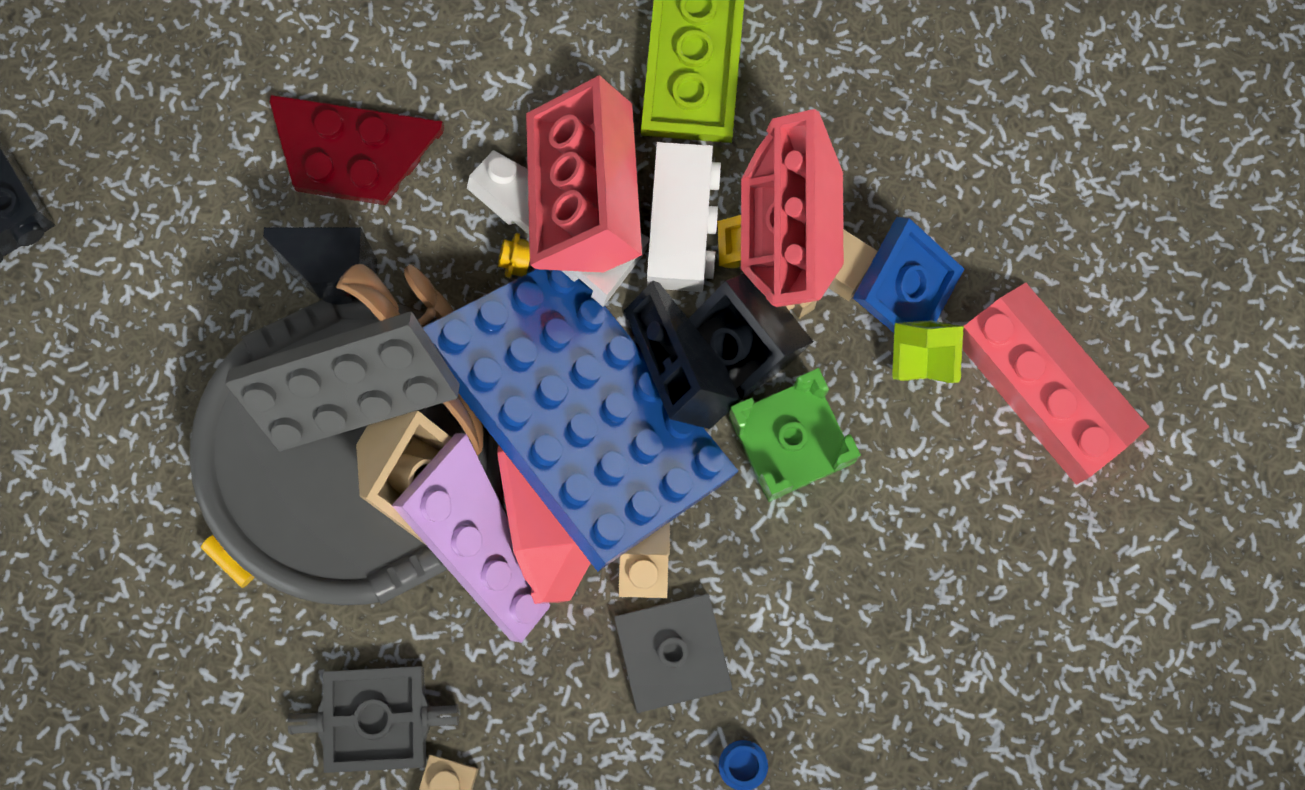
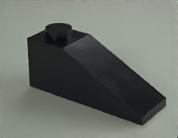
[624,281,741,429]

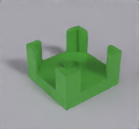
[729,368,861,502]

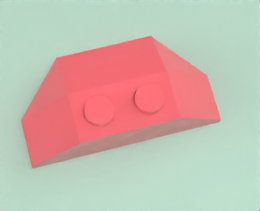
[741,109,844,307]
[497,445,591,604]

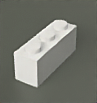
[647,142,721,292]

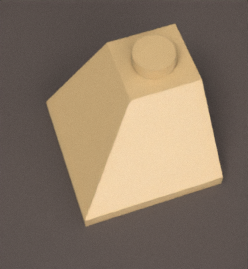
[356,410,451,545]

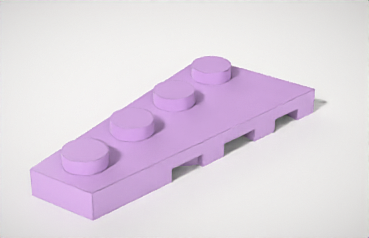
[391,433,550,643]

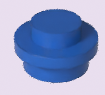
[718,740,768,790]

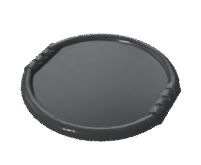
[190,298,504,606]

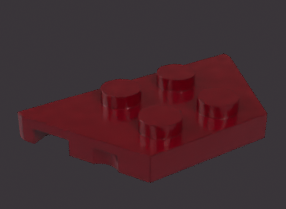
[270,95,444,205]

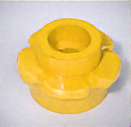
[498,233,530,278]

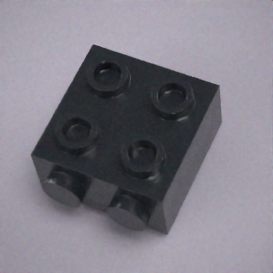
[0,142,56,263]

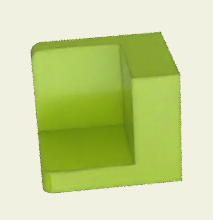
[892,321,964,383]

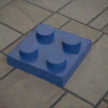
[853,217,964,333]

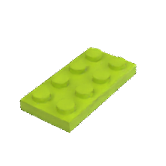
[641,0,744,143]

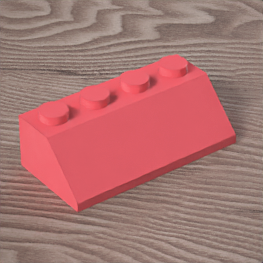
[526,75,642,273]
[962,283,1149,485]

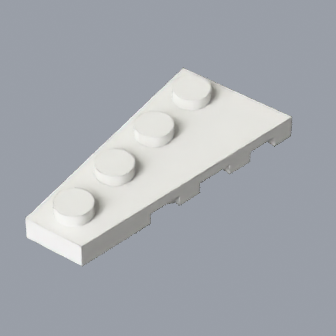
[467,150,650,307]

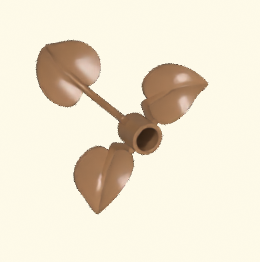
[336,264,483,455]

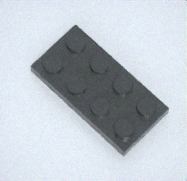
[225,311,460,452]

